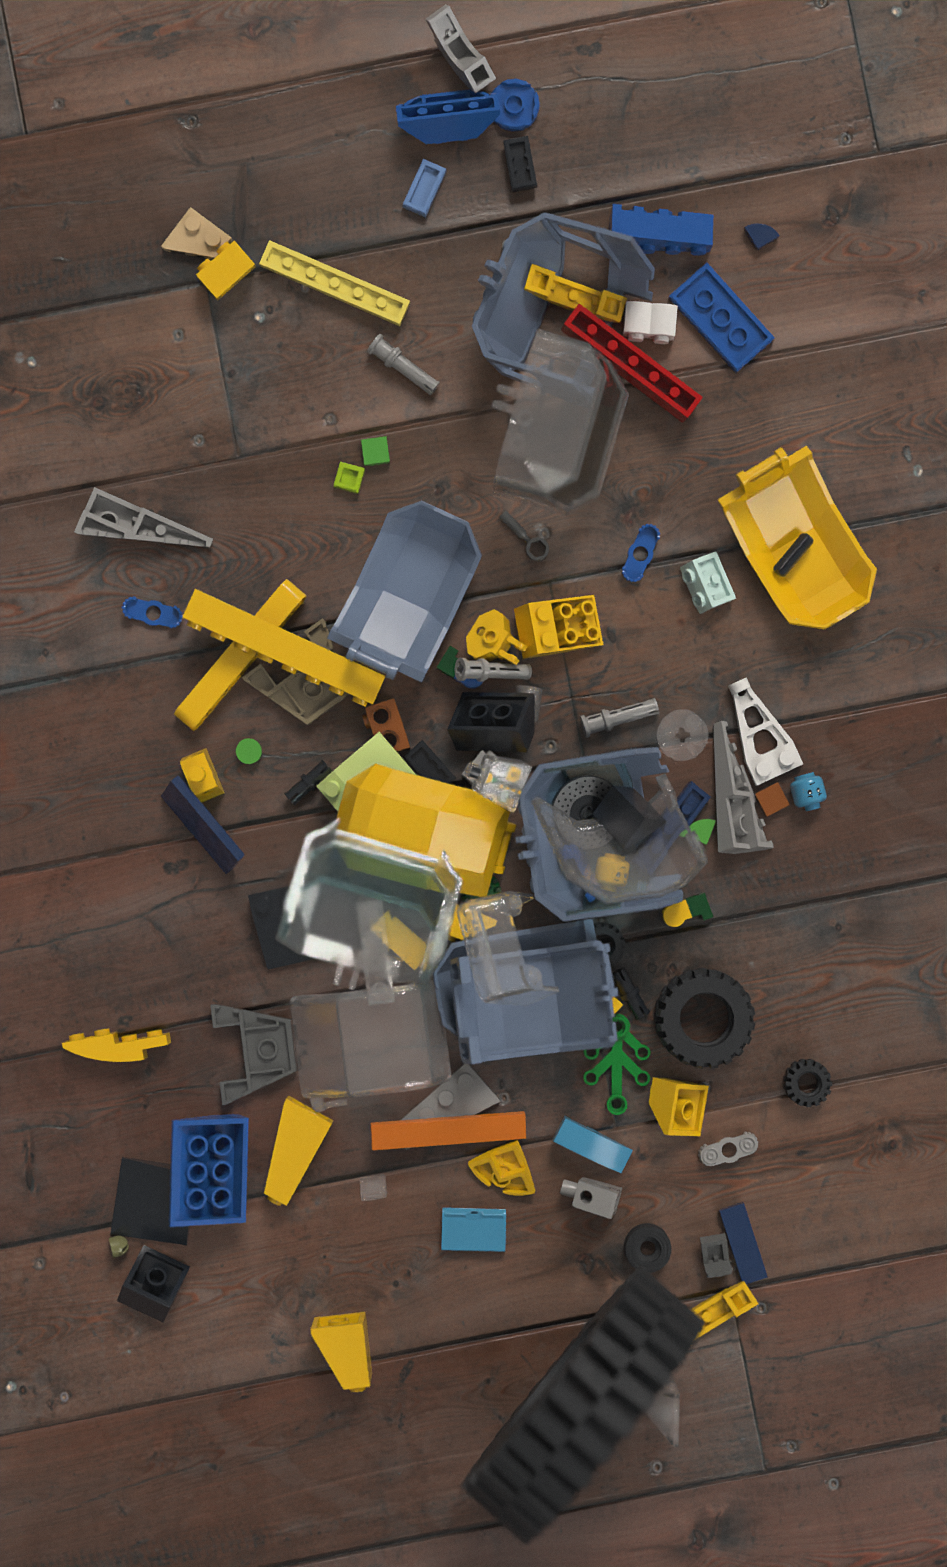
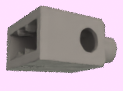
[560,1177,623,1219]

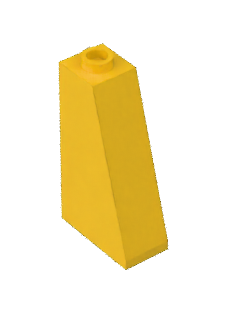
[264,1096,334,1206]

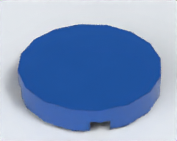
[492,79,540,132]

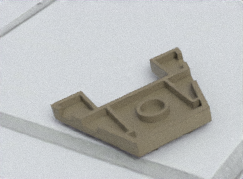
[242,618,349,725]

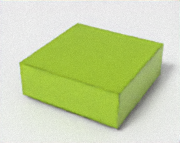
[333,462,365,494]

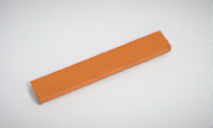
[370,1111,526,1150]

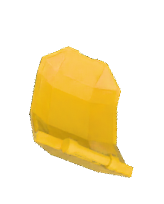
[718,446,877,629]
[333,764,517,898]

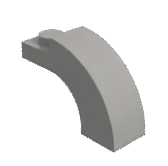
[425,4,496,93]

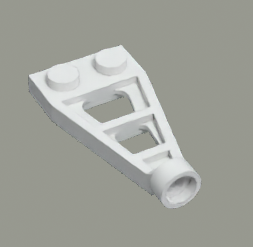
[728,677,803,786]

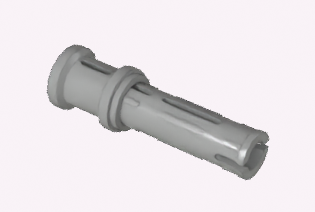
[367,334,440,396]
[455,658,532,682]
[580,698,659,738]

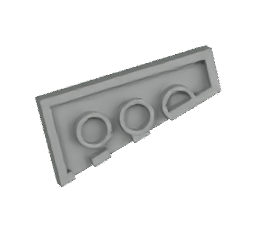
[401,1064,501,1150]

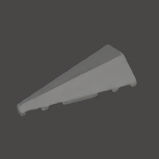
[74,487,213,547]
[713,721,773,854]

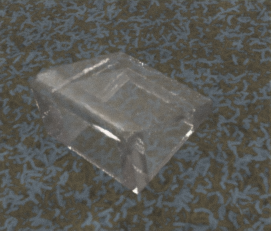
[360,1174,388,1201]

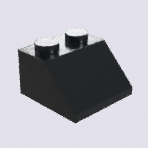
[117,1245,190,1323]

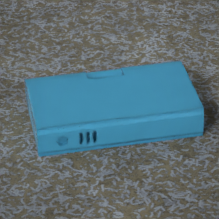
[441,1208,506,1252]

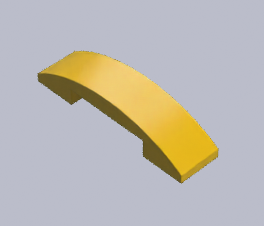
[524,264,627,323]
[691,1281,758,1338]

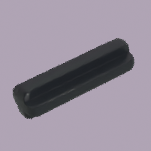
[773,533,814,577]

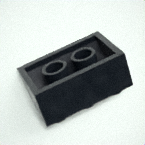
[447,692,535,752]

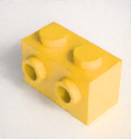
[196,240,255,301]

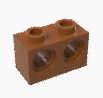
[362,698,411,753]

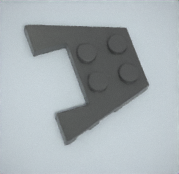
[210,1004,297,1105]

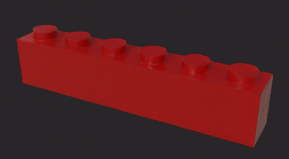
[561,304,703,423]

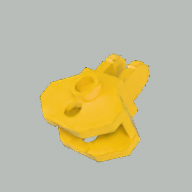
[466,609,528,665]

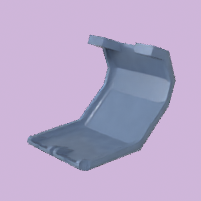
[450,941,618,1064]

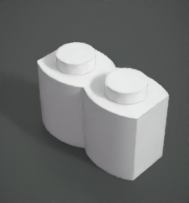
[623,301,678,344]

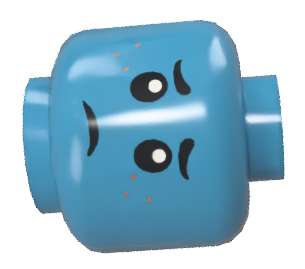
[790,772,827,811]

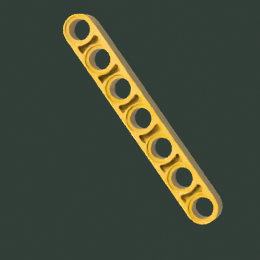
[174,579,307,731]

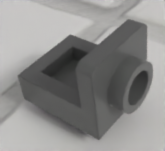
[699,1233,732,1278]

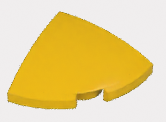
[468,1140,535,1196]

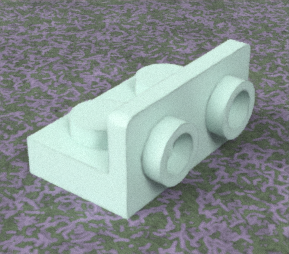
[680,552,736,614]

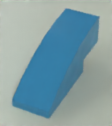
[553,1116,633,1173]

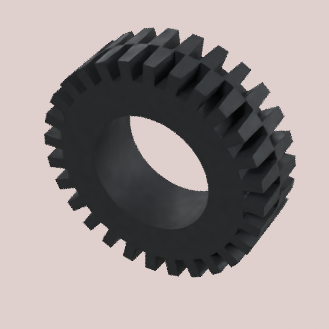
[460,1266,705,1545]

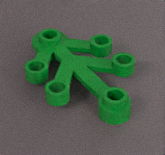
[583,1013,651,1115]

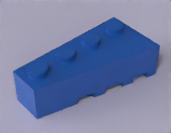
[609,204,714,256]

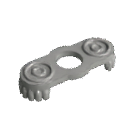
[698,1131,758,1166]

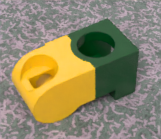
[661,892,713,927]

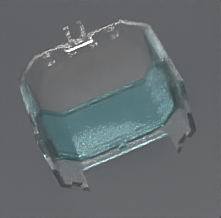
[276,818,463,990]

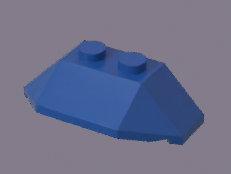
[396,89,501,144]

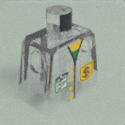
[464,755,532,813]

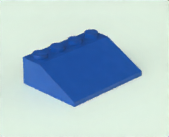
[169,1114,249,1227]

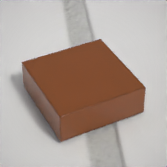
[754,782,790,817]

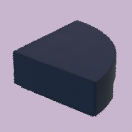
[744,223,780,251]

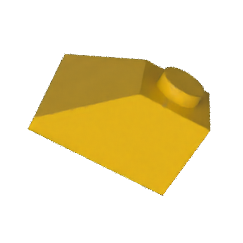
[649,1077,709,1136]

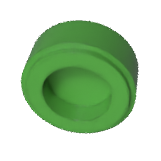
[236,738,262,764]

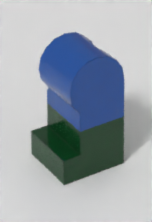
[436,646,483,689]

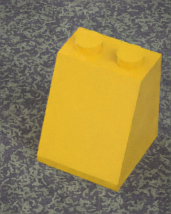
[311,1312,372,1392]

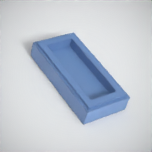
[402,159,447,218]

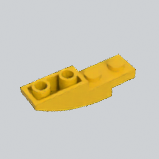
[62,1028,171,1062]

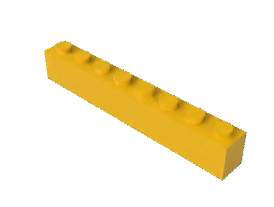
[183,589,386,707]

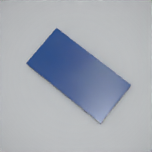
[668,263,775,373]

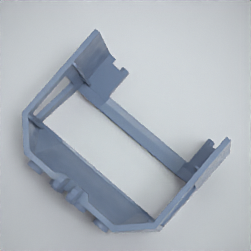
[472,212,655,410]

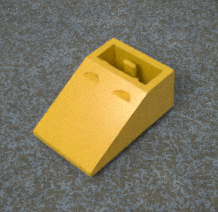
[514,595,603,659]

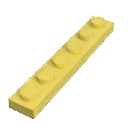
[259,240,410,326]

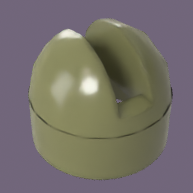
[109,1236,129,1258]

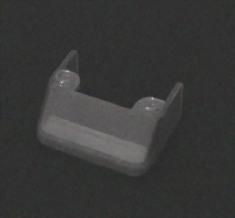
[457,891,559,1006]

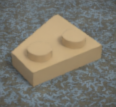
[161,207,232,260]

